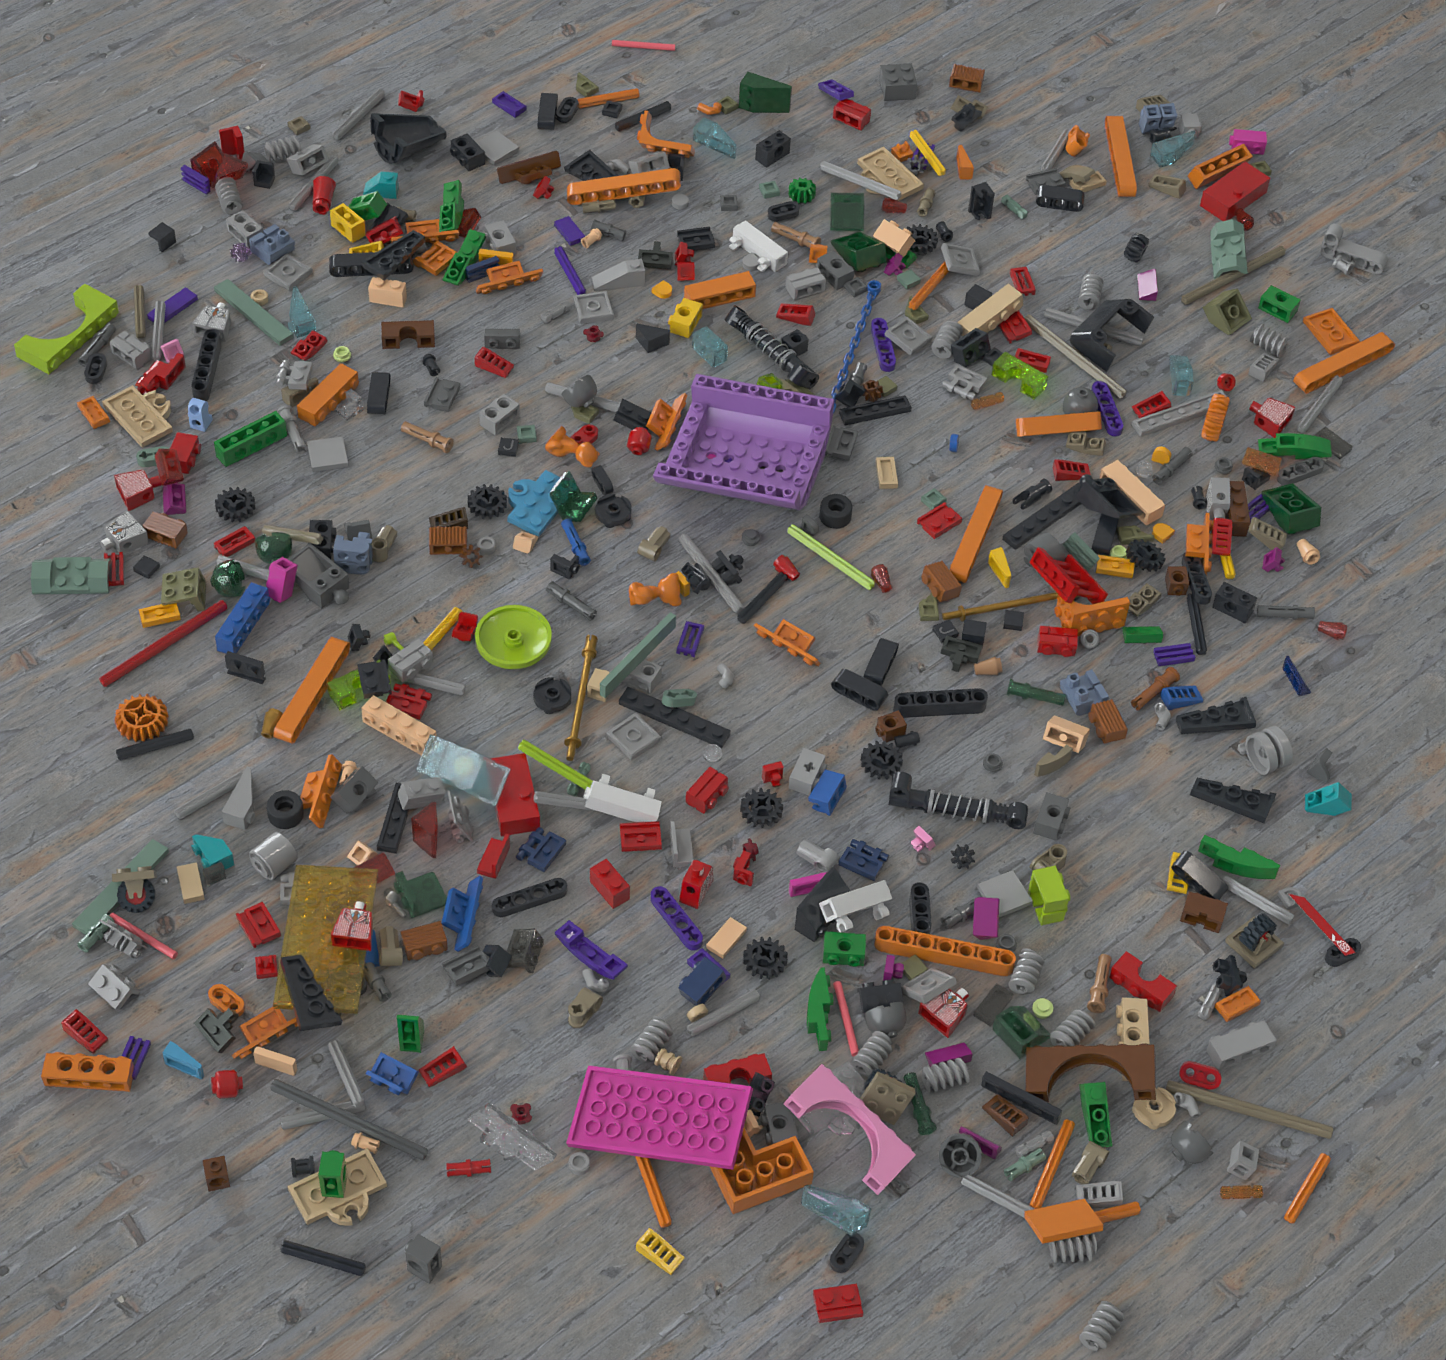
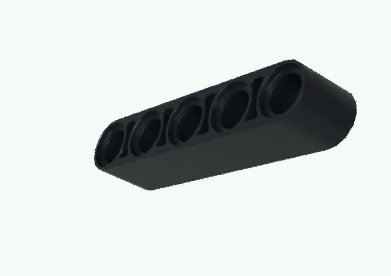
[329,252,414,277]
[191,329,221,401]
[893,688,988,718]

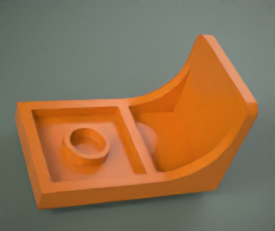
[637,111,695,158]
[1054,594,1130,636]

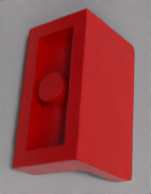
[219,125,245,163]
[477,834,510,879]

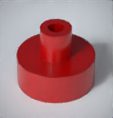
[1217,373,1236,391]

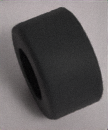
[819,494,853,529]
[266,790,304,829]

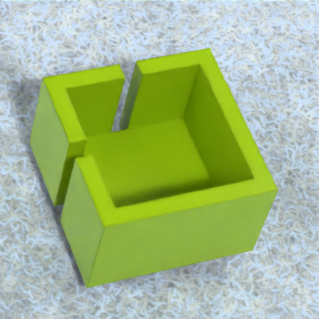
[1028,866,1070,926]

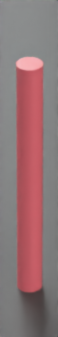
[612,40,675,51]
[109,913,178,959]
[833,981,859,1057]

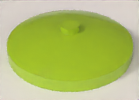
[475,605,552,669]

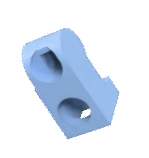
[188,398,213,432]

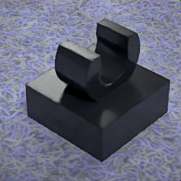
[347,624,371,651]

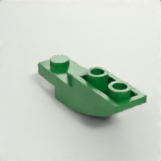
[439,180,464,232]
[442,229,486,286]
[1258,433,1332,459]
[1198,835,1280,879]
[807,967,834,1051]

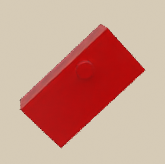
[1200,161,1270,221]
[487,753,540,836]

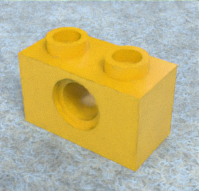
[330,203,366,243]
[668,298,703,338]

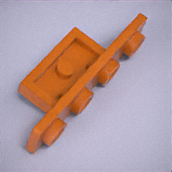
[391,219,459,244]
[476,260,543,295]
[646,393,688,451]
[1185,513,1213,576]
[754,619,821,667]
[300,754,342,829]
[232,1004,298,1059]

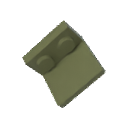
[161,567,206,611]

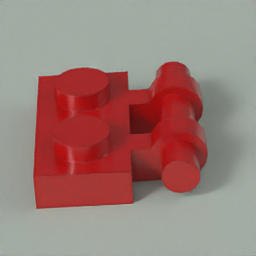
[385,683,432,720]

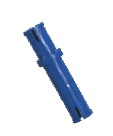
[561,519,591,566]

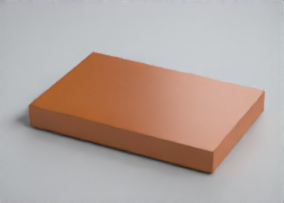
[1303,308,1360,355]
[1024,1199,1103,1244]

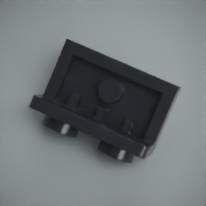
[857,979,904,1013]

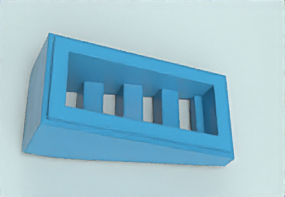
[162,1041,204,1079]

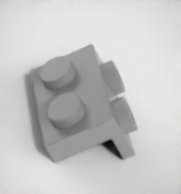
[88,964,140,1010]

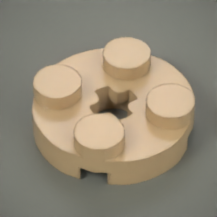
[1132,1087,1176,1130]

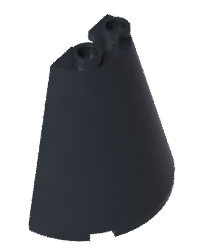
[370,113,447,163]

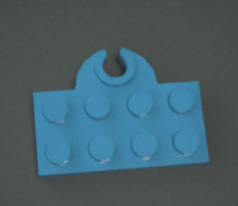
[507,470,577,537]

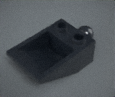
[1076,474,1143,519]

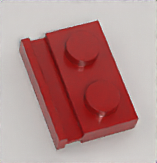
[998,310,1032,344]
[917,502,962,539]
[620,821,662,852]
[236,902,281,948]
[813,1283,863,1323]

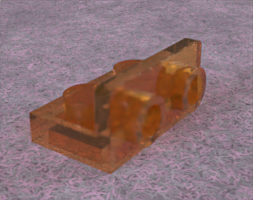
[1242,447,1282,475]

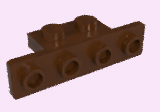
[497,150,561,184]

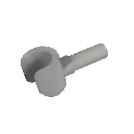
[386,891,407,918]

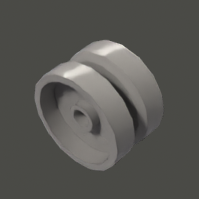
[1245,726,1293,775]

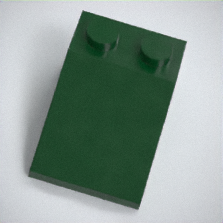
[738,72,792,113]
[831,232,887,272]
[1261,483,1322,534]

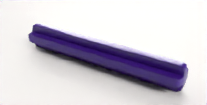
[554,246,586,295]

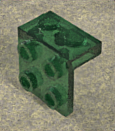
[549,471,598,522]
[393,871,447,918]

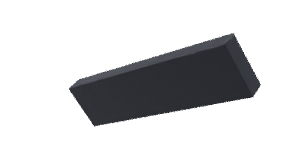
[839,395,912,426]
[377,782,410,854]
[981,1071,1062,1125]

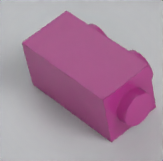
[1229,129,1267,155]
[266,557,298,603]

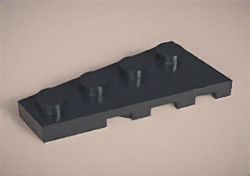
[564,150,619,181]
[361,230,426,280]
[1176,697,1256,734]
[1190,778,1277,823]
[280,955,342,1031]

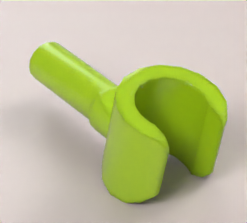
[383,632,404,651]

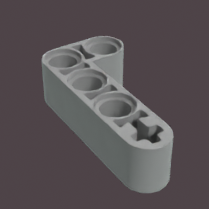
[1320,223,1388,274]

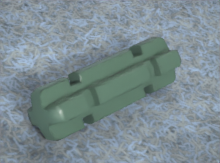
[1001,195,1028,219]
[567,762,591,796]

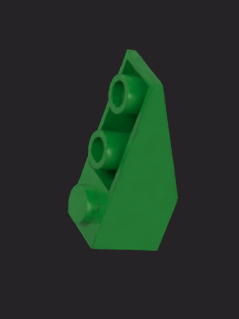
[1079,1082,1112,1147]

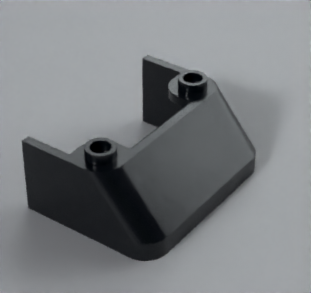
[1070,299,1154,372]

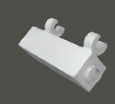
[729,220,788,272]
[583,774,662,822]
[819,880,892,932]

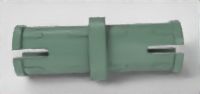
[77,914,115,953]
[1004,1148,1046,1181]

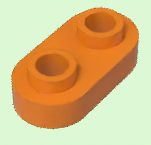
[208,984,245,1017]

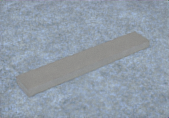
[1131,390,1231,437]

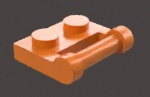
[413,241,458,276]

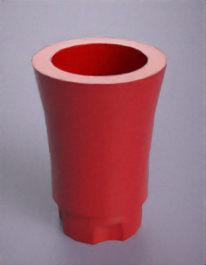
[312,176,336,215]

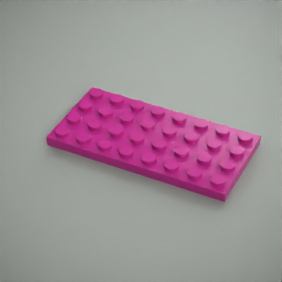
[566,1065,753,1170]

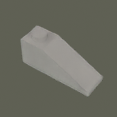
[591,259,645,291]
[222,766,255,830]

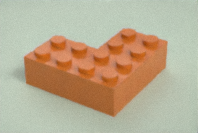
[709,1128,814,1214]

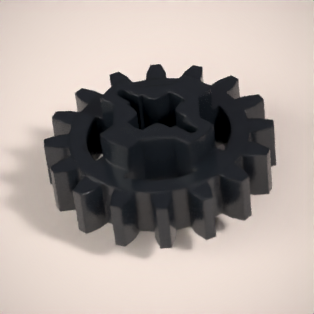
[907,224,938,255]
[467,484,507,519]
[215,487,256,522]
[1125,539,1166,572]
[860,740,903,780]
[740,788,783,828]
[743,937,788,980]

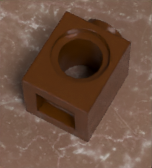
[1165,566,1189,596]
[875,710,907,743]
[203,1156,230,1192]

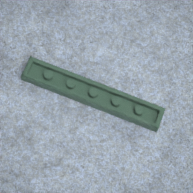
[214,279,294,346]
[600,612,676,698]
[72,839,169,935]

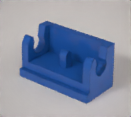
[808,769,847,816]

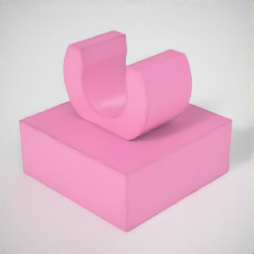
[160,339,184,363]
[911,826,936,852]

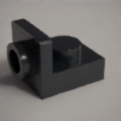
[1242,465,1271,490]
[550,554,580,579]

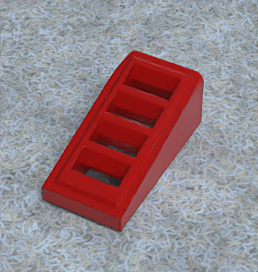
[776,303,815,326]
[474,347,514,378]
[1132,391,1172,418]
[1052,459,1091,481]
[1212,518,1232,556]
[61,1009,108,1054]
[418,1046,467,1088]

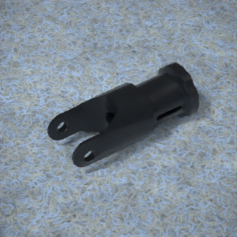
[1012,478,1052,510]

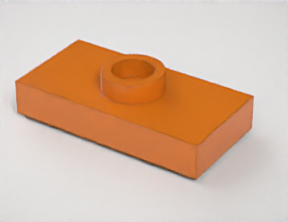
[77,396,110,429]
[1214,985,1261,1022]

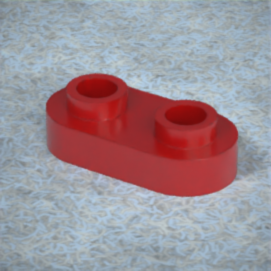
[570,424,598,445]
[1179,1061,1222,1090]

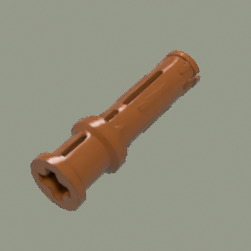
[1131,667,1180,710]

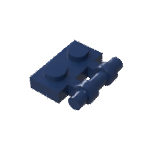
[516,827,566,872]
[838,839,889,881]

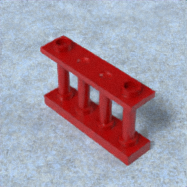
[1029,547,1108,604]

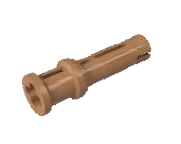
[771,222,821,248]
[401,421,454,453]
[1087,954,1112,1013]

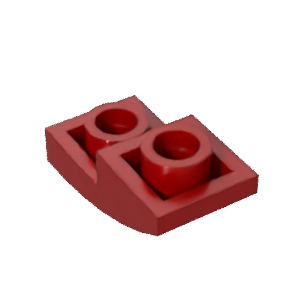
[290,330,328,361]

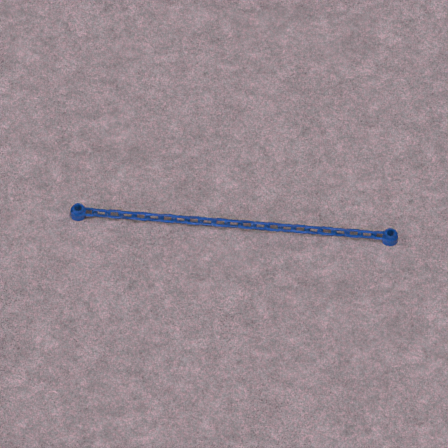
[831,280,881,413]

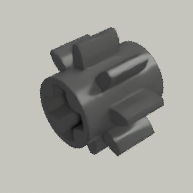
[905,155,927,176]

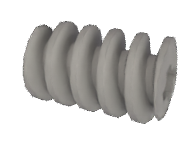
[265,135,301,162]
[215,177,242,215]
[1078,274,1104,310]
[932,321,963,359]
[1250,324,1289,358]
[1008,948,1045,994]
[1050,1010,1096,1047]
[630,1016,674,1062]
[850,1031,893,1077]
[922,1058,970,1093]
[1049,1233,1097,1263]
[1079,1301,1124,1351]

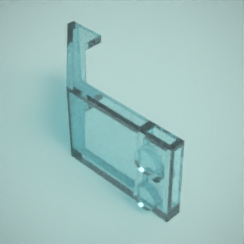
[416,734,511,806]

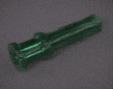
[1006,678,1066,706]
[903,1072,937,1135]

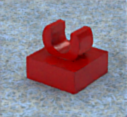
[533,176,554,199]
[675,242,694,265]
[677,262,695,281]
[762,761,784,787]
[255,955,278,979]

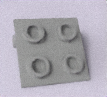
[448,791,473,843]
[99,919,148,958]

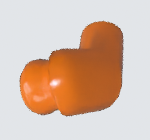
[697,102,722,115]

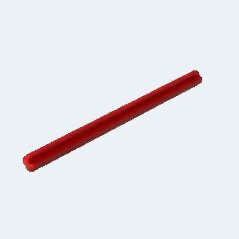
[99,600,228,687]

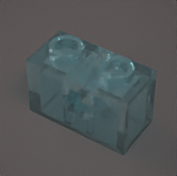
[692,326,728,368]

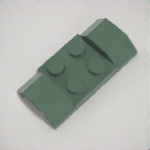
[1210,219,1248,279]
[31,557,111,594]

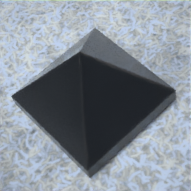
[373,645,393,669]

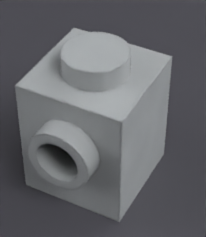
[1178,113,1202,139]

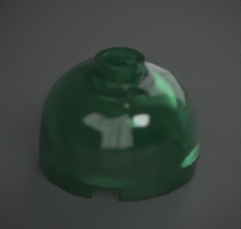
[255,532,293,564]
[210,559,245,597]

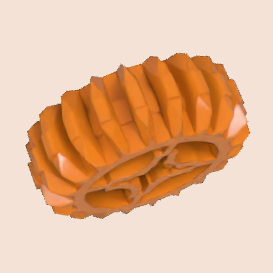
[1201,394,1230,442]
[115,693,169,742]

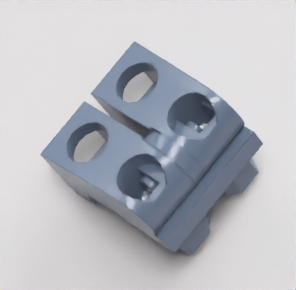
[1138,103,1177,134]
[249,224,295,265]
[333,532,373,575]
[1060,669,1109,716]

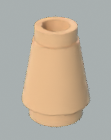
[1297,539,1320,565]

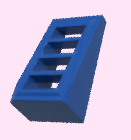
[1160,686,1203,710]

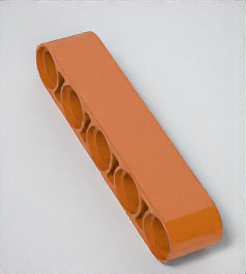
[1016,412,1102,437]

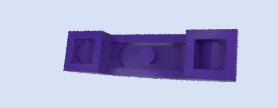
[555,920,628,980]

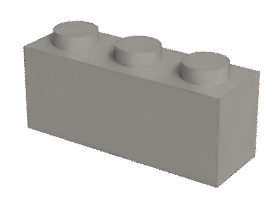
[1206,1020,1277,1071]

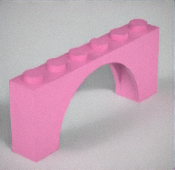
[784,1064,916,1195]

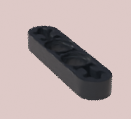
[1181,552,1212,605]
[492,878,567,918]

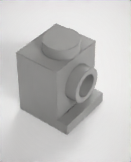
[1227,1141,1259,1180]

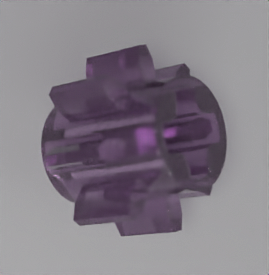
[230,243,251,262]

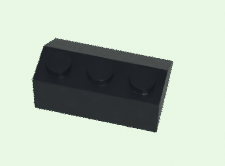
[794,867,851,942]

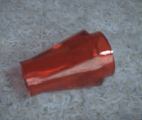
[882,197,907,213]
[1235,208,1254,231]
[871,564,892,593]
[1318,621,1347,640]

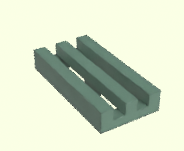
[1063,532,1100,571]

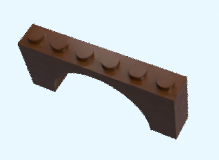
[1026,1043,1156,1102]

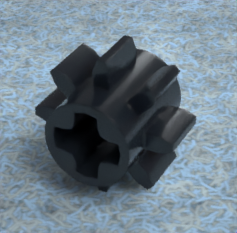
[951,844,975,869]

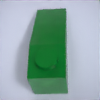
[397,1015,424,1053]

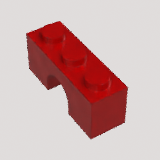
[1109,951,1177,1012]
[703,1053,772,1085]

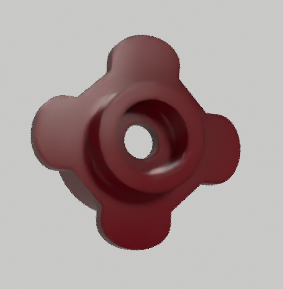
[583,325,604,342]
[742,838,759,862]
[510,1103,532,1125]

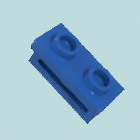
[366,1052,419,1095]

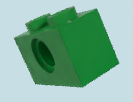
[1258,285,1301,323]
[823,931,866,967]
[318,1150,347,1198]

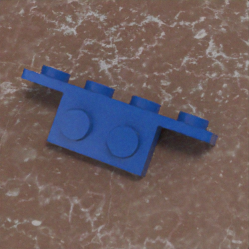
[441,875,483,952]

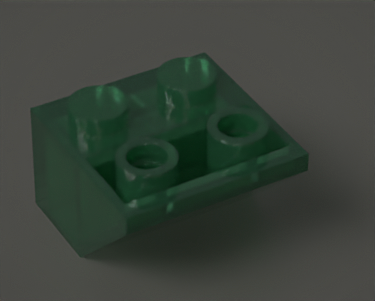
[829,192,865,231]
[992,1006,1051,1059]

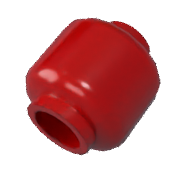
[627,427,652,455]
[211,1070,243,1099]

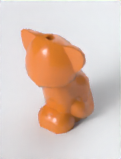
[545,426,600,468]
[629,573,682,607]

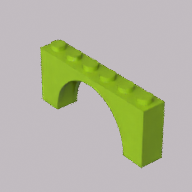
[14,283,119,374]

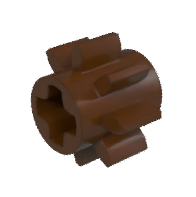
[862,380,883,402]
[459,544,483,568]

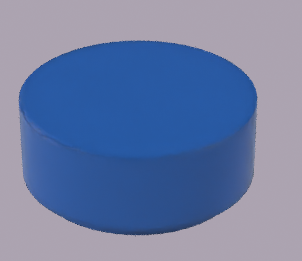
[950,434,959,452]

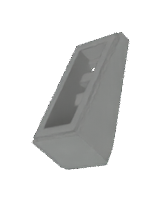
[1248,352,1280,382]
[1076,1181,1123,1207]

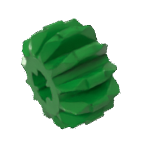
[788,177,816,204]

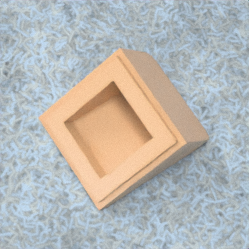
[513,531,538,554]
[347,841,378,868]

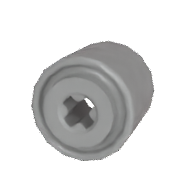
[249,832,298,880]

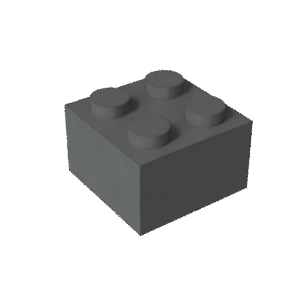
[879,63,917,101]

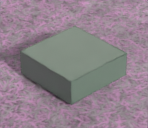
[759,181,780,199]
[897,269,921,290]
[517,425,537,444]
[921,488,947,510]

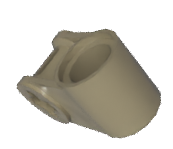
[1030,844,1067,871]
[568,987,603,1028]

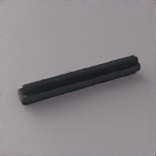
[615,101,671,131]
[737,572,787,624]
[1187,593,1207,655]
[116,728,194,760]
[280,1240,366,1276]

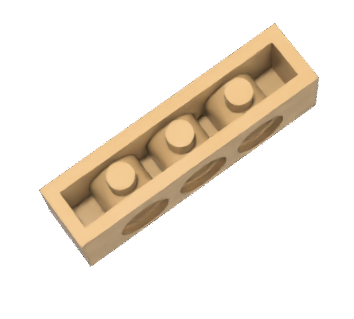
[1116,997,1149,1081]

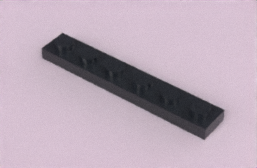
[1002,483,1082,550]
[619,687,731,749]

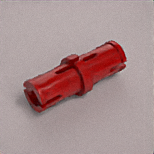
[446,1159,491,1177]

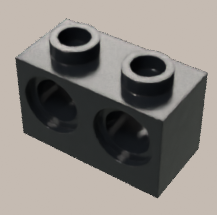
[450,133,485,171]
[951,328,991,367]
[309,520,337,560]

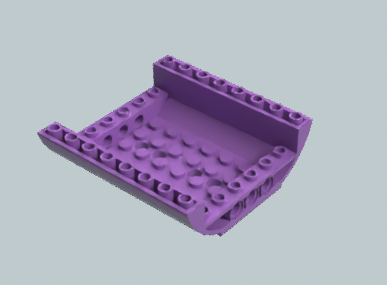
[653,374,834,510]

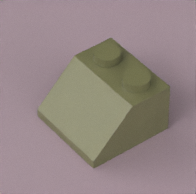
[1202,288,1252,335]

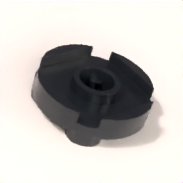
[595,494,632,528]
[533,677,572,714]

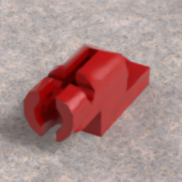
[135,353,186,395]

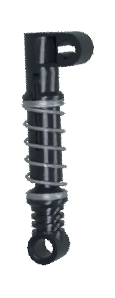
[724,305,819,389]
[888,772,1028,829]

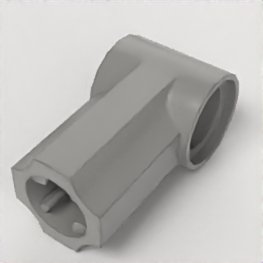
[797,839,839,873]

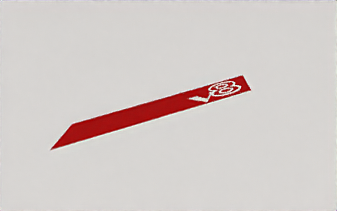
[1288,894,1356,956]

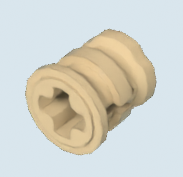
[654,1048,682,1075]

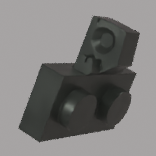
[638,241,673,269]
[941,636,983,672]
[194,1008,239,1053]

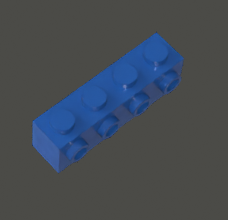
[215,582,271,654]

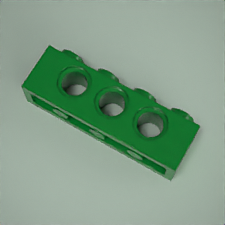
[214,411,287,467]

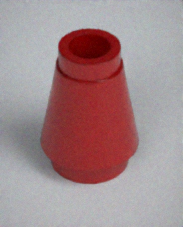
[773,555,800,581]

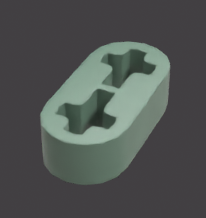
[136,446,170,467]
[661,689,697,707]

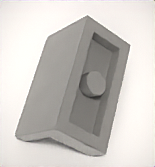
[670,821,693,867]

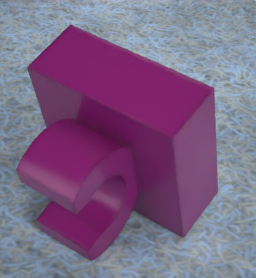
[884,253,906,276]
[1262,547,1285,572]
[883,955,904,981]

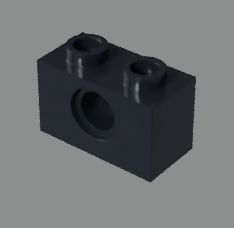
[755,130,791,168]
[1212,582,1257,624]

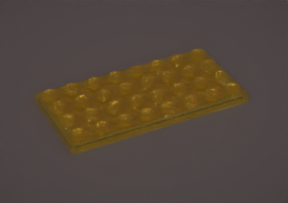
[273,864,378,1014]

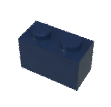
[678,957,726,1006]

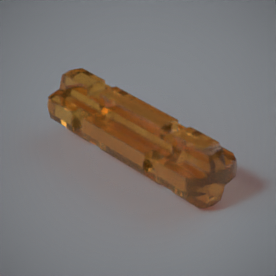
[971,392,1004,410]
[1220,1185,1263,1199]

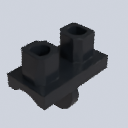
[951,103,982,132]
[711,550,744,585]
[681,562,711,594]
[1212,955,1247,997]
[748,1072,775,1117]

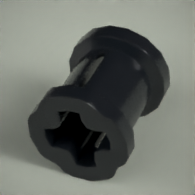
[291,1155,315,1178]

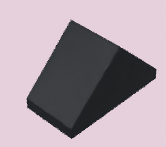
[635,323,670,353]

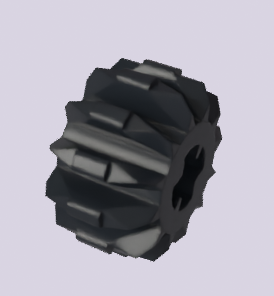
[1124,233,1149,263]

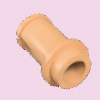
[581,228,602,248]
[339,761,357,785]
[351,1132,380,1154]

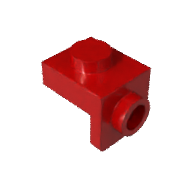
[398,90,425,112]
[452,612,478,641]
[733,850,754,886]

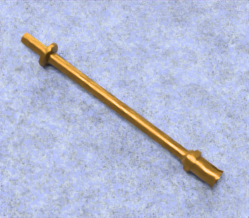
[942,592,1080,622]
[564,635,598,761]

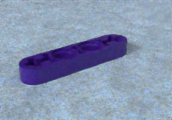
[871,318,896,372]
[1091,381,1124,437]
[650,886,703,950]

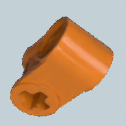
[1066,125,1090,157]

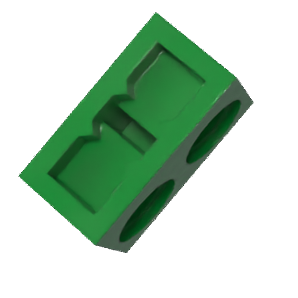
[348,191,387,221]

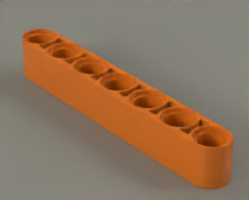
[1105,116,1137,197]
[567,168,681,205]
[1293,332,1395,394]
[950,485,1003,583]
[274,637,350,744]
[874,926,1016,976]

